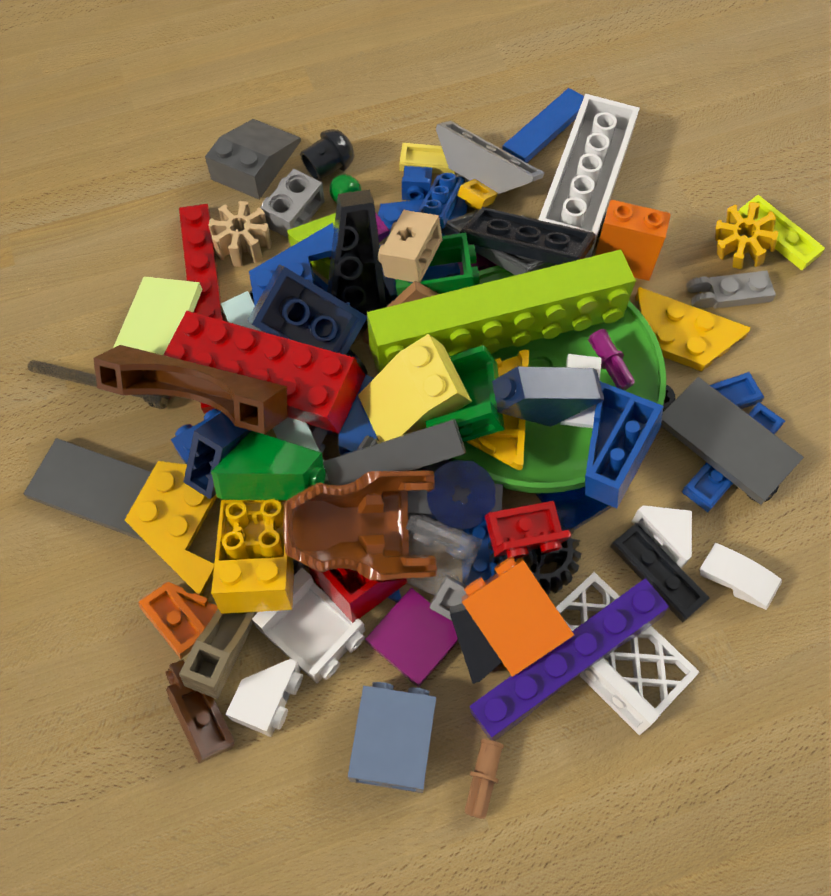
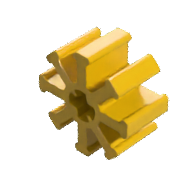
[715,202,778,269]

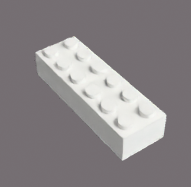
[538,94,640,258]

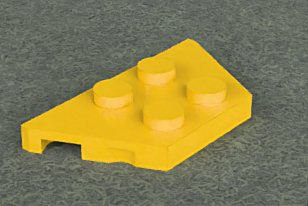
[635,287,751,372]
[466,349,529,470]

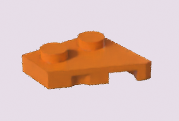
[138,582,218,659]

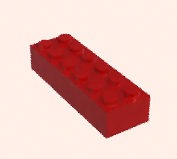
[164,310,366,434]

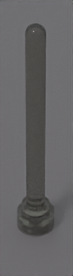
[27,360,171,409]

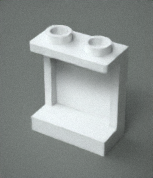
[252,568,365,683]

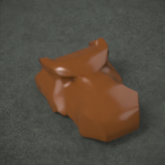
[283,471,437,580]

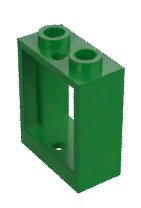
[395,232,480,296]

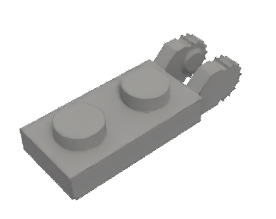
[686,271,776,309]

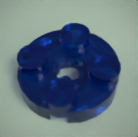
[426,460,496,529]

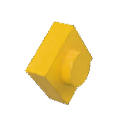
[457,179,498,209]

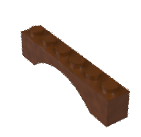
[93,345,288,434]

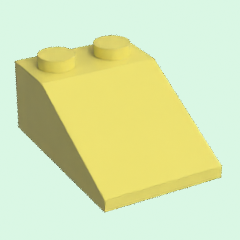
[358,334,472,442]

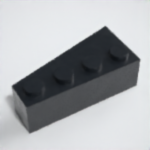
[327,189,387,324]

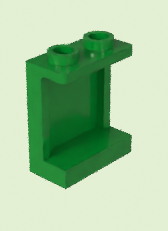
[426,345,505,442]

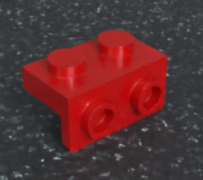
[485,501,571,559]

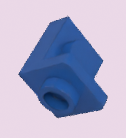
[402,166,432,200]

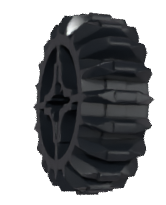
[488,505,582,595]

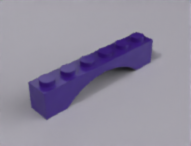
[469,578,669,741]

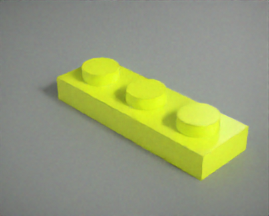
[738,195,825,270]

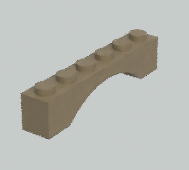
[179,609,258,699]

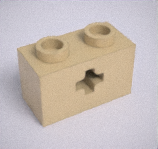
[378,210,442,283]

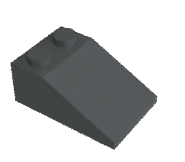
[205,119,301,200]

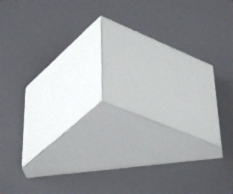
[631,505,692,569]

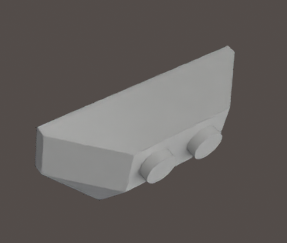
[436,121,545,195]

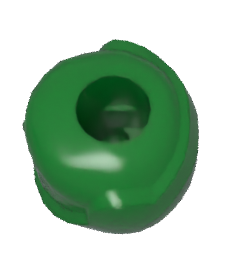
[329,174,361,203]

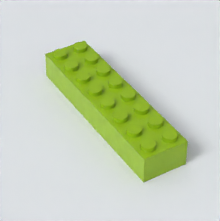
[367,249,636,374]

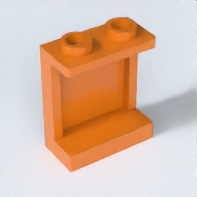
[595,200,671,281]
[461,556,574,677]

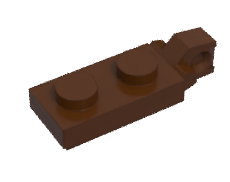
[165,659,235,763]

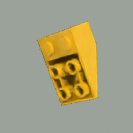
[211,499,294,614]

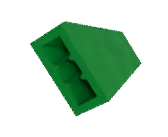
[211,431,326,500]

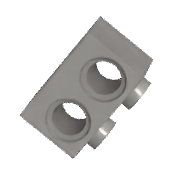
[260,168,325,238]

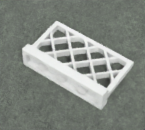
[556,572,699,735]

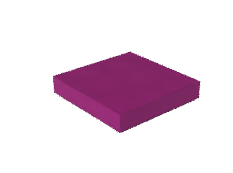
[365,587,458,688]

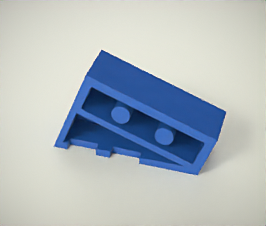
[585,381,664,509]

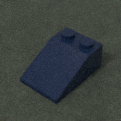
[247,265,367,355]

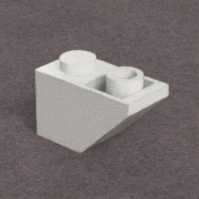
[226,659,303,737]

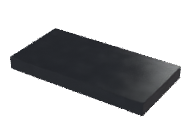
[460,207,596,265]

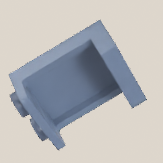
[347,682,436,793]

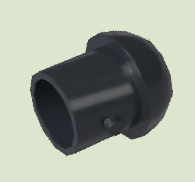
[300,129,355,181]

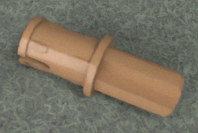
[465,738,504,819]

